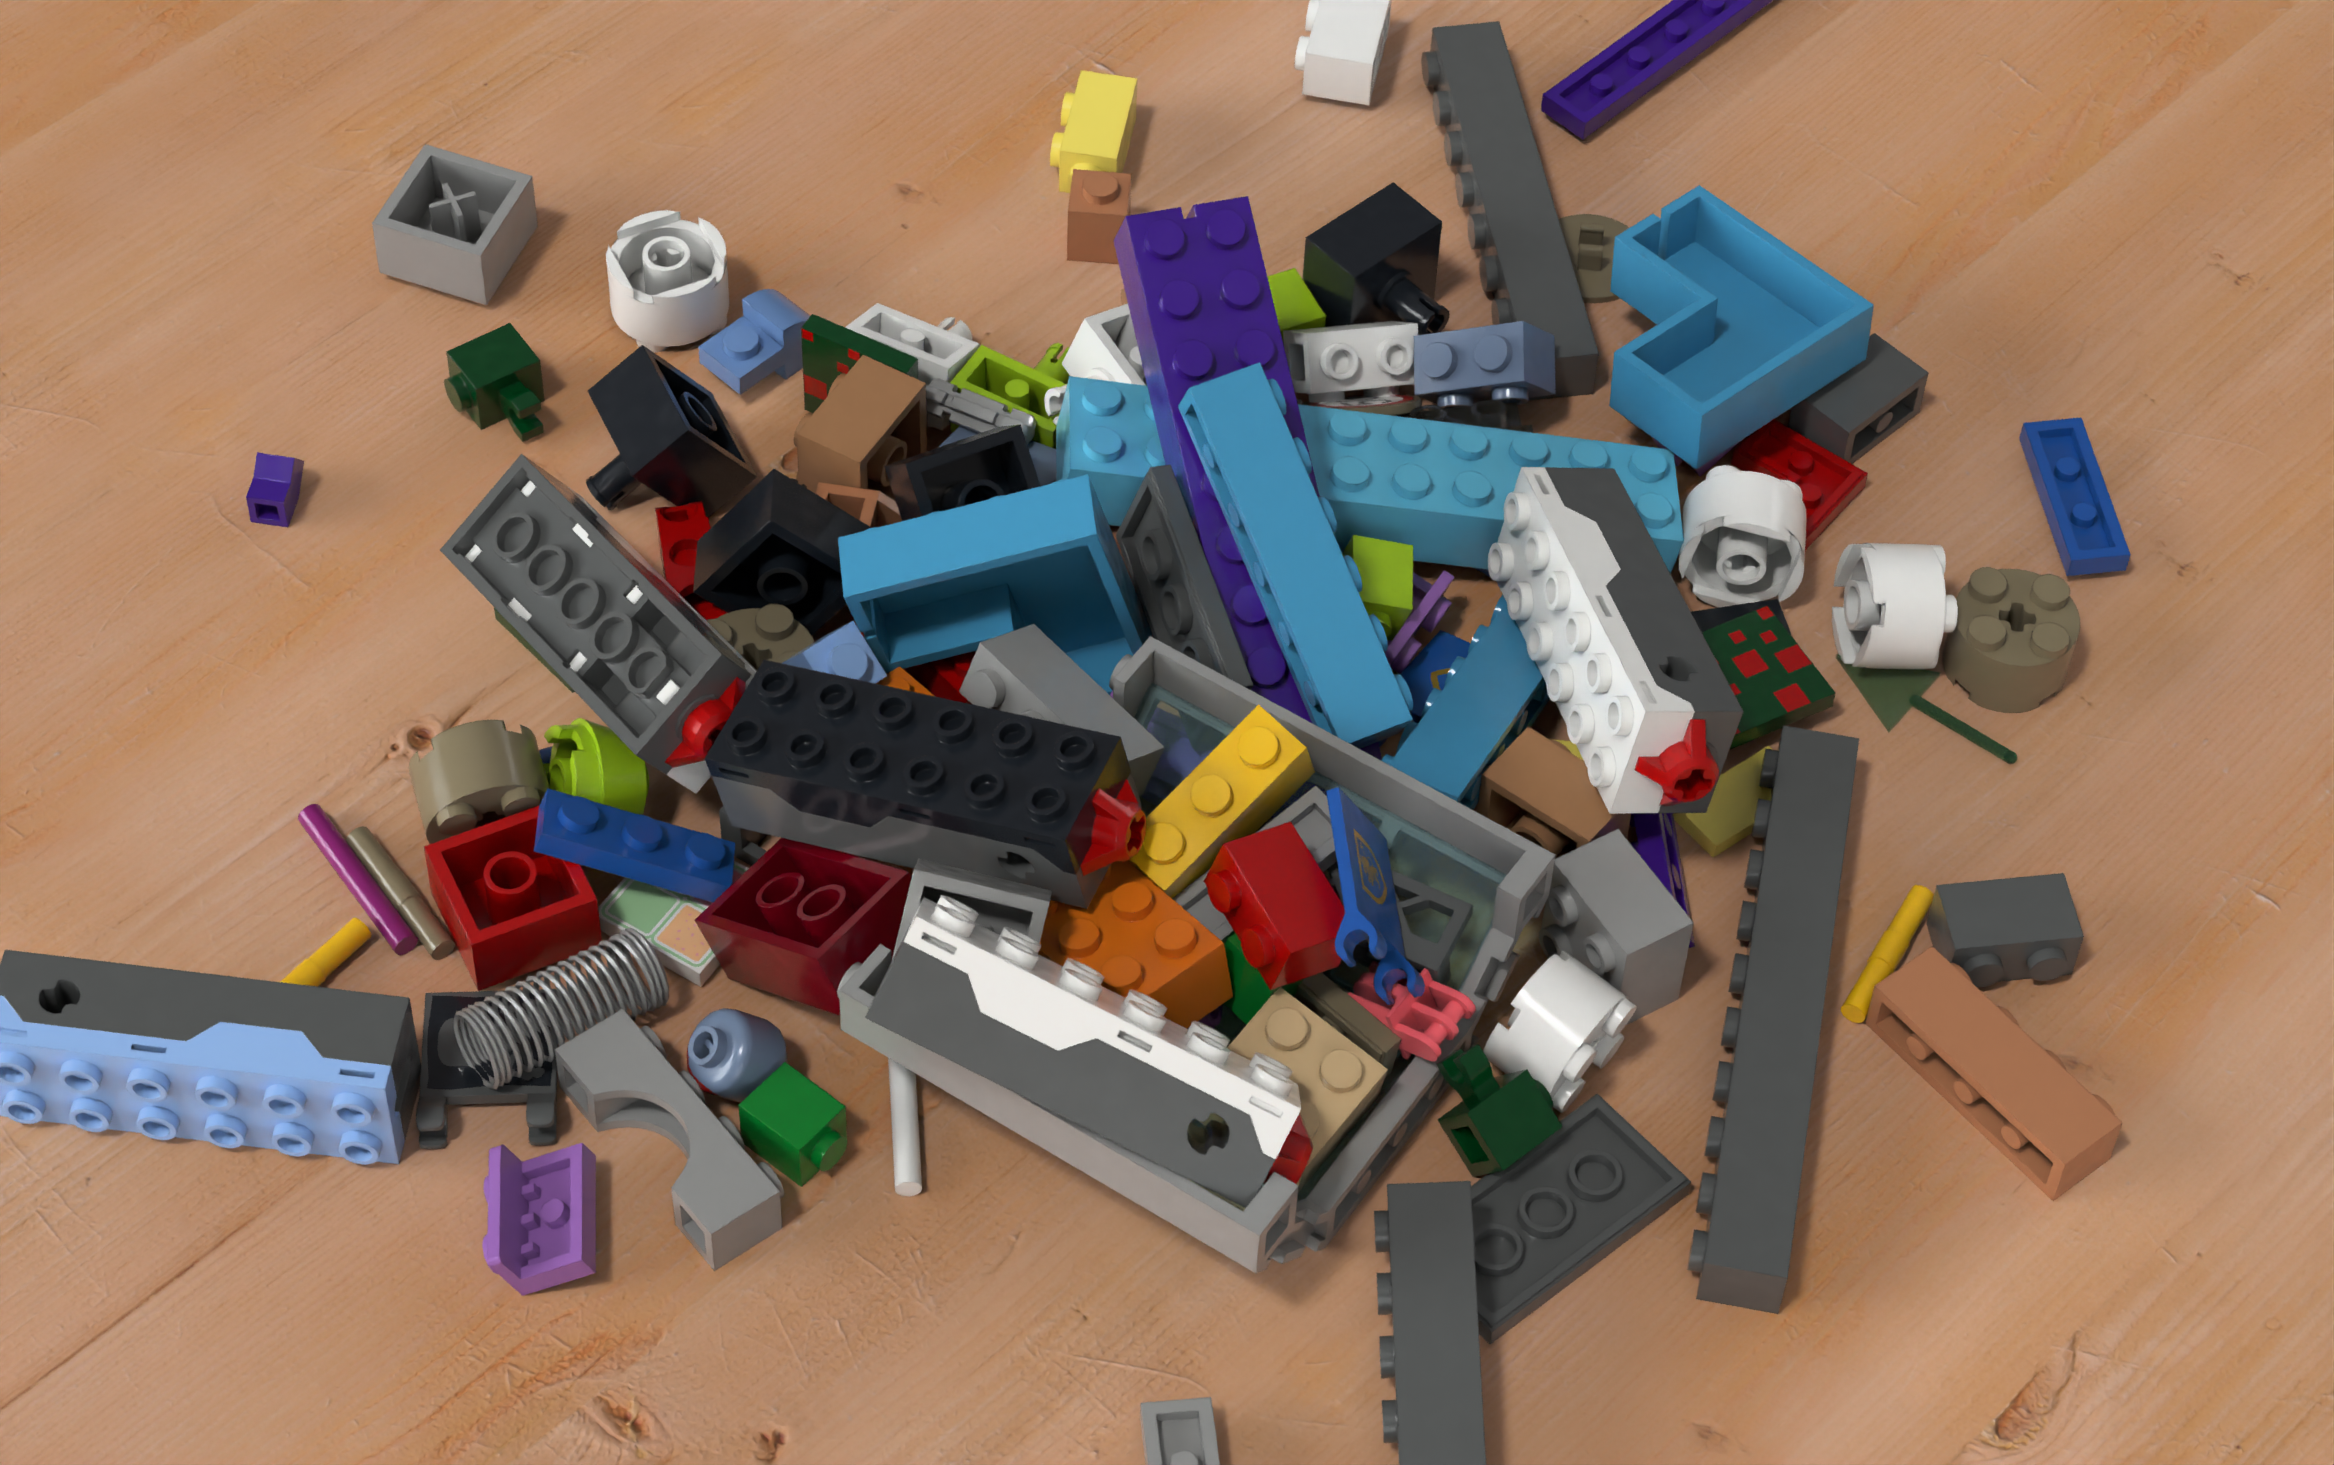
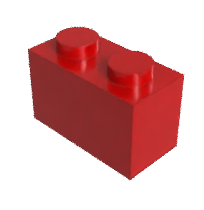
[1204,821,1345,990]

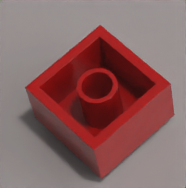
[424,806,602,991]

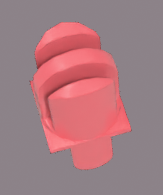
[1347,961,1476,1062]

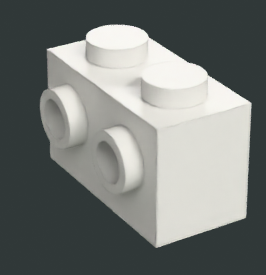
[1295,0,1392,105]

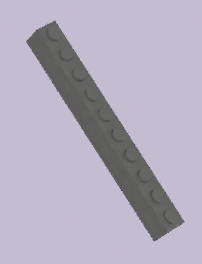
[1687,725,1859,1314]

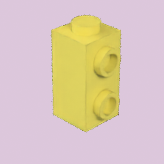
[1050,70,1137,193]

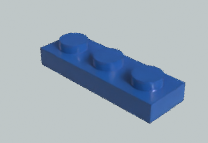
[2019,417,2131,576]
[534,788,735,902]

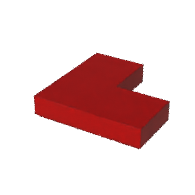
[1731,419,1868,551]

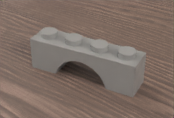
[555,1008,784,1271]

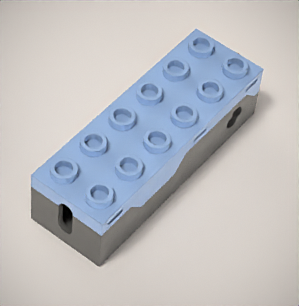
[0,950,421,1165]

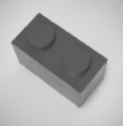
[1788,333,1929,464]
[1926,873,2084,987]

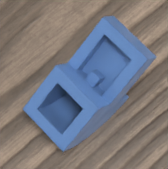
[699,289,810,395]

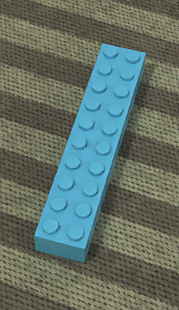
[1056,376,1684,574]

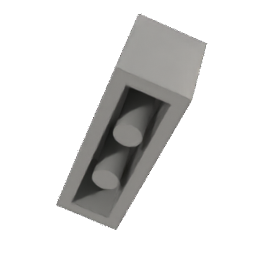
[959,624,1165,797]

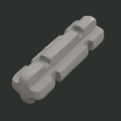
[926,378,1036,445]

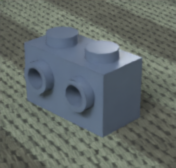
[1414,321,1556,413]

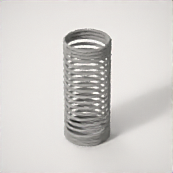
[453,928,669,1089]

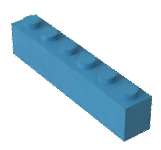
[1178,362,1413,749]
[1374,595,1550,833]

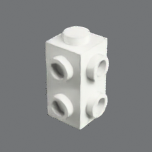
[1283,321,1419,403]

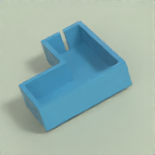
[1609,185,1874,470]
[838,474,1152,695]

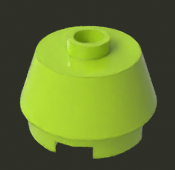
[543,718,649,815]

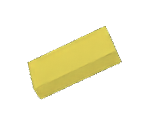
[1673,745,1773,858]

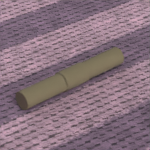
[346,826,455,960]

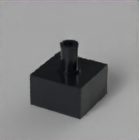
[1303,182,1450,335]
[586,345,757,517]
[884,424,1040,521]
[693,469,872,636]

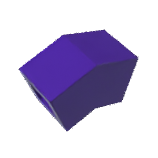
[246,452,304,527]

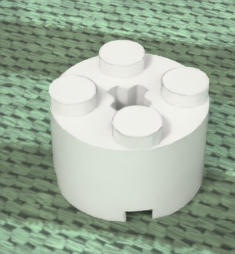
[606,210,730,353]
[1679,465,1807,608]
[1832,543,1958,669]
[1483,951,1637,1113]

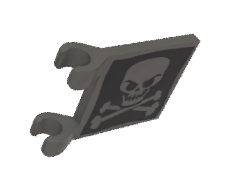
[416,989,560,1149]

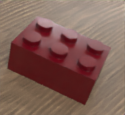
[695,838,912,1016]

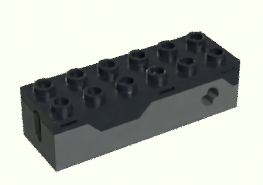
[704,660,1147,909]

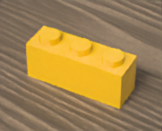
[1128,704,1315,898]

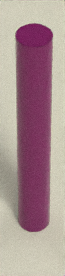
[298,804,418,955]

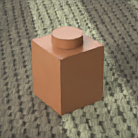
[1067,169,1132,264]

